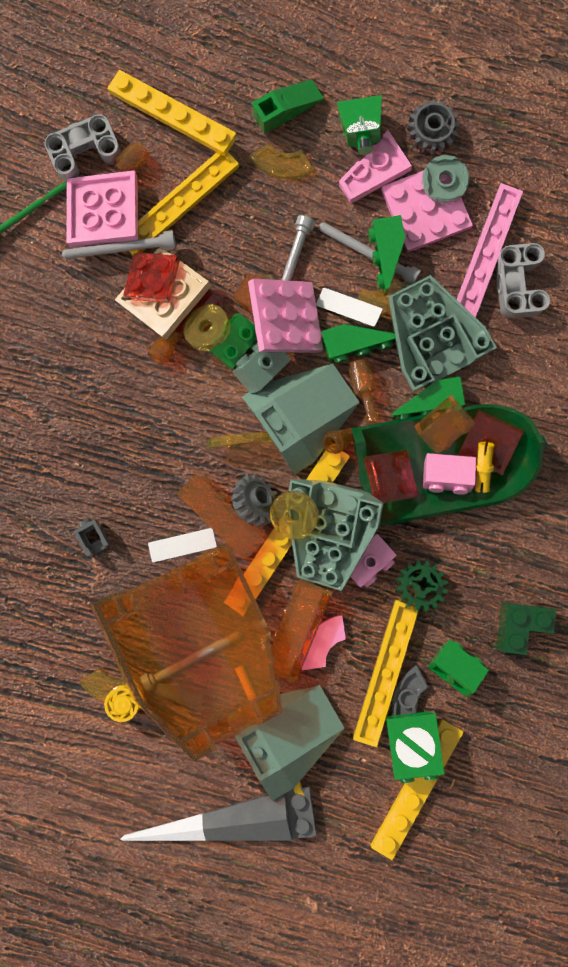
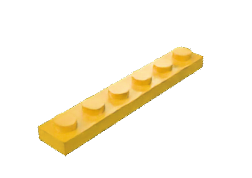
[107,70,237,156]
[123,152,239,258]
[353,600,418,747]
[370,718,464,860]

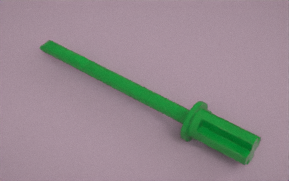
[0,182,67,242]

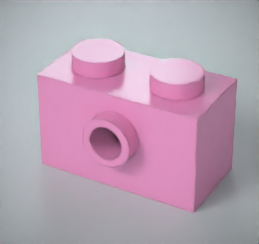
[423,453,476,495]
[351,534,397,588]

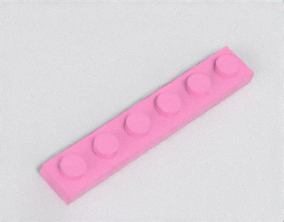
[456,183,523,317]

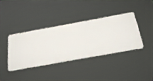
[316,288,382,326]
[148,528,217,562]

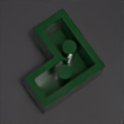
[496,602,556,655]

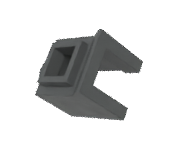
[73,518,113,557]

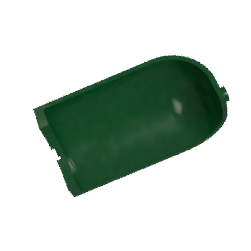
[351,404,547,527]

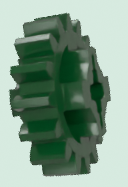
[395,560,448,613]

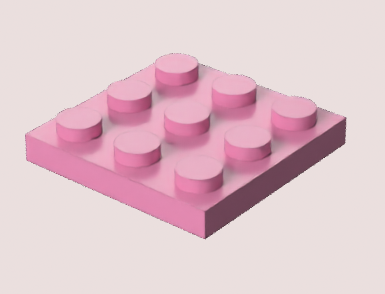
[67,171,138,247]
[381,171,473,253]
[248,279,323,353]

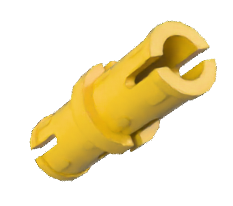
[474,442,494,493]

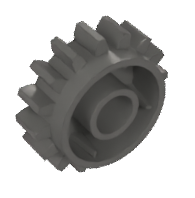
[407,100,459,154]
[232,474,280,527]

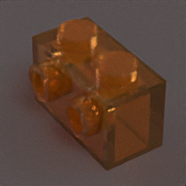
[415,395,475,454]

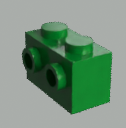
[206,313,258,369]
[427,640,489,697]

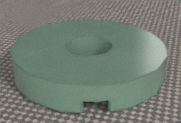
[421,155,470,204]

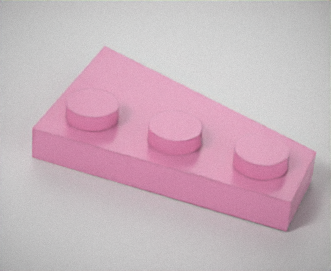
[339,130,412,204]

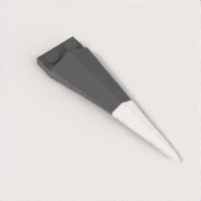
[121,785,317,841]

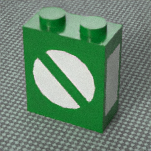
[386,711,445,783]

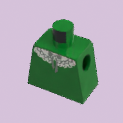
[337,95,382,155]

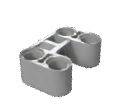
[45,114,122,182]
[495,243,550,319]

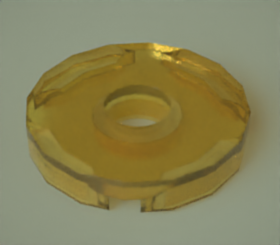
[184,304,231,351]
[270,491,319,539]

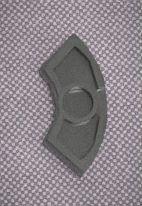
[391,665,429,716]

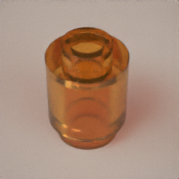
[115,141,150,172]

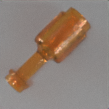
[348,359,380,423]

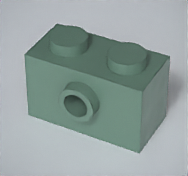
[232,342,291,393]

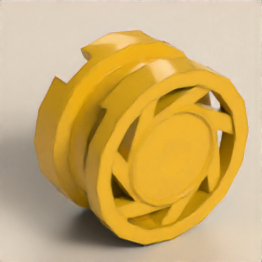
[104,685,141,722]

